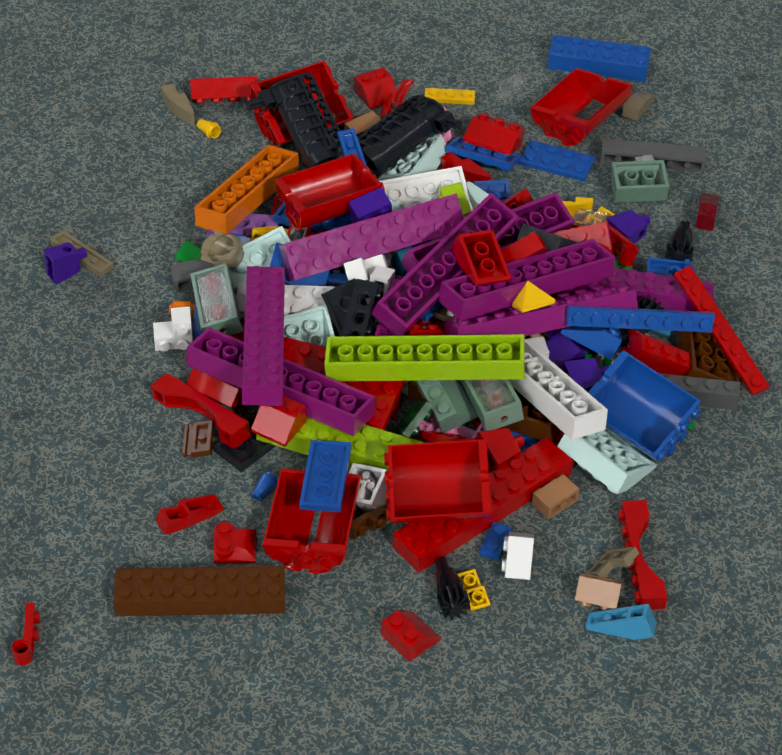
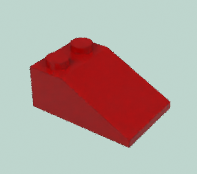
[451,229,512,286]

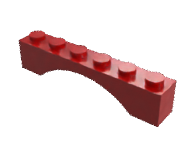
[150,373,251,449]
[618,500,667,610]

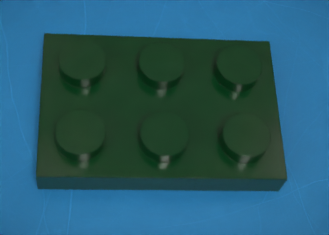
[395,398,433,438]

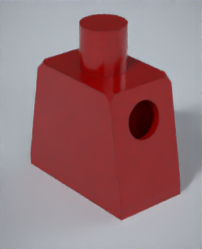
[476,428,524,472]

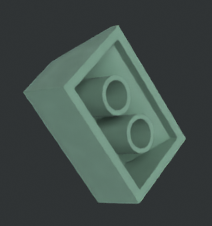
[612,160,669,203]
[416,380,478,433]

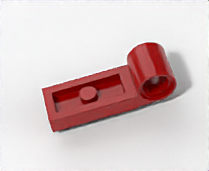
[609,224,639,267]
[11,602,40,666]

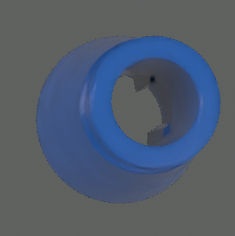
[251,472,278,502]

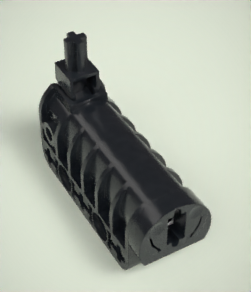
[245,73,341,169]
[357,95,462,179]

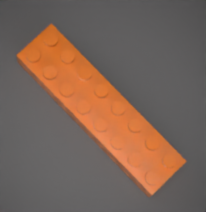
[194,145,299,234]

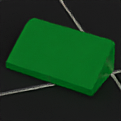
[174,240,201,263]

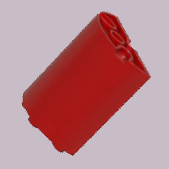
[250,60,353,147]
[530,68,632,146]
[274,153,385,230]
[384,439,492,523]
[263,469,361,574]

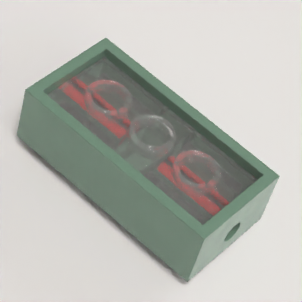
[190,263,244,336]
[460,380,524,431]

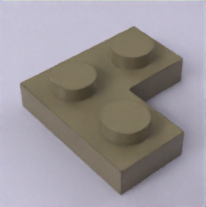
[586,547,639,578]

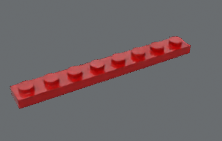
[673,265,769,396]

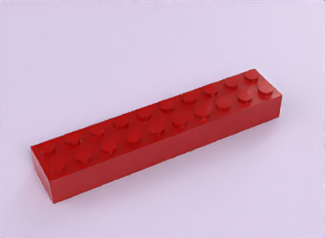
[393,437,573,573]

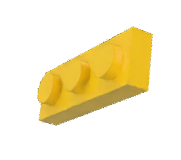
[425,88,475,105]

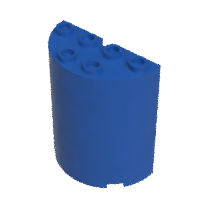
[588,350,701,462]

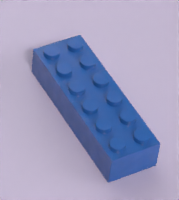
[548,35,651,82]

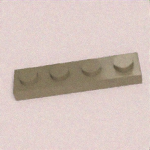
[50,230,114,277]

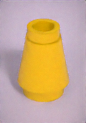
[197,119,221,139]

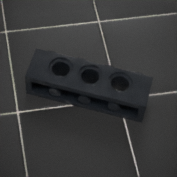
[341,279,384,336]

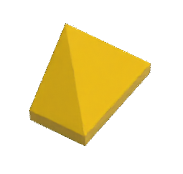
[512,281,555,313]

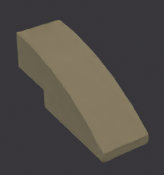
[161,83,195,125]
[622,90,657,121]

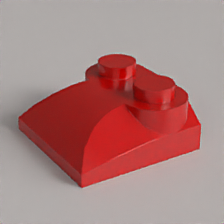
[214,522,256,563]

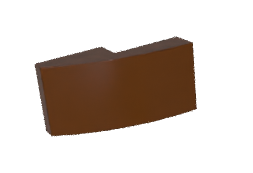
[349,507,387,541]

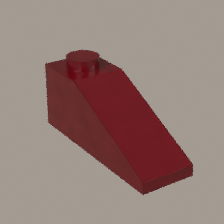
[696,193,719,231]

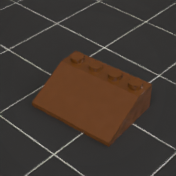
[675,331,741,389]

